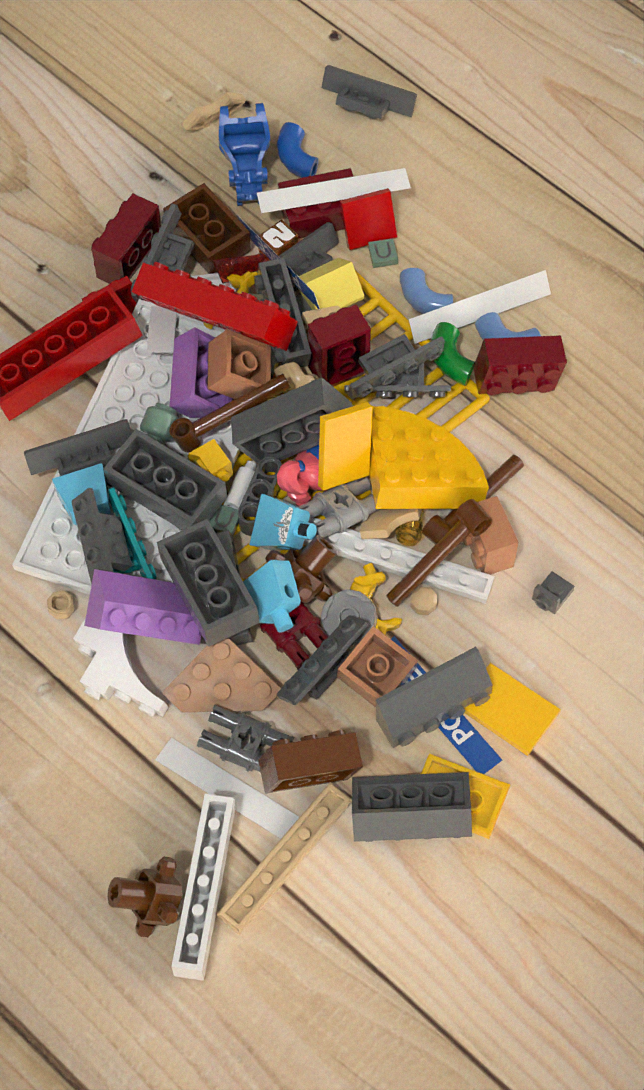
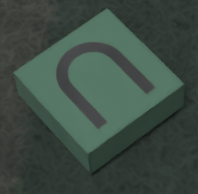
[368,238,398,268]
[209,505,239,538]

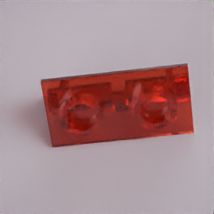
[213,253,269,284]

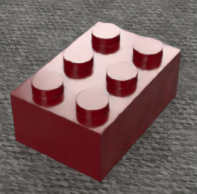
[278,168,354,241]
[91,193,161,284]
[308,304,371,387]
[473,335,567,395]

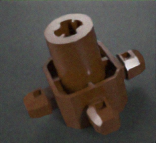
[265,535,337,603]
[107,856,182,938]

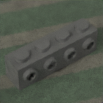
[254,258,311,367]

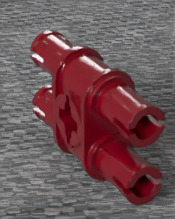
[260,601,328,670]

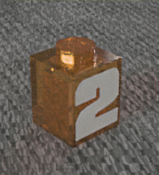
[258,219,298,261]

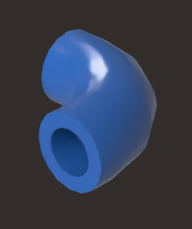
[276,122,319,178]

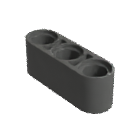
[238,456,282,536]

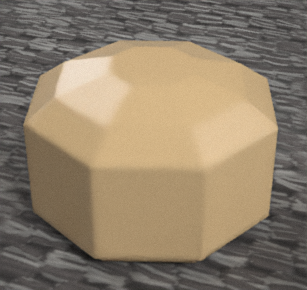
[410,587,437,615]
[47,590,75,620]

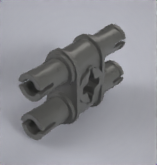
[197,704,295,772]

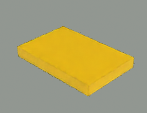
[318,402,373,491]
[464,663,561,756]
[421,754,510,839]

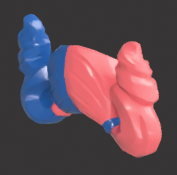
[277,445,331,507]

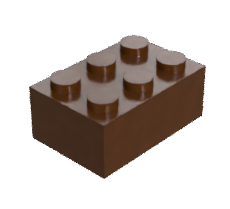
[163,183,251,274]
[258,730,363,794]

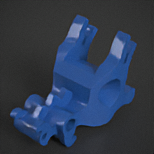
[219,103,270,206]

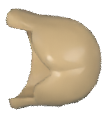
[274,362,319,393]

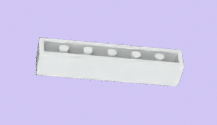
[171,794,235,981]

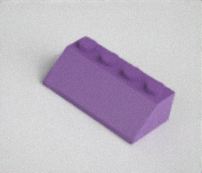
[84,569,201,645]

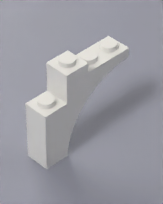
[73,618,169,717]

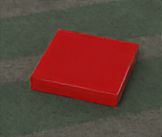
[340,188,397,250]

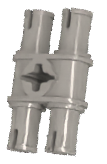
[299,477,380,538]

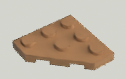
[162,638,281,713]

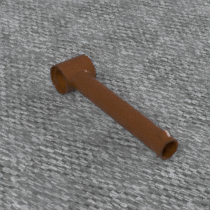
[169,374,291,452]
[422,455,524,545]
[386,499,492,607]

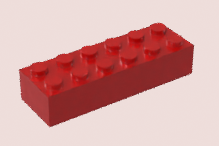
[131,262,298,351]
[0,285,143,421]

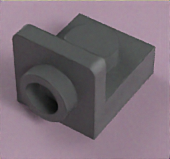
[532,571,575,614]

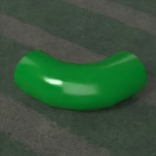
[431,322,475,386]

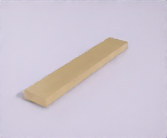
[217,782,352,935]

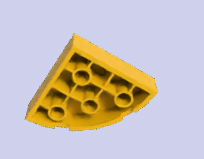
[370,406,489,509]

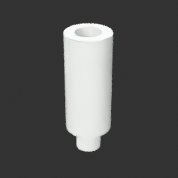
[223,461,257,509]

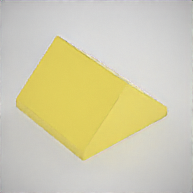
[298,258,364,310]

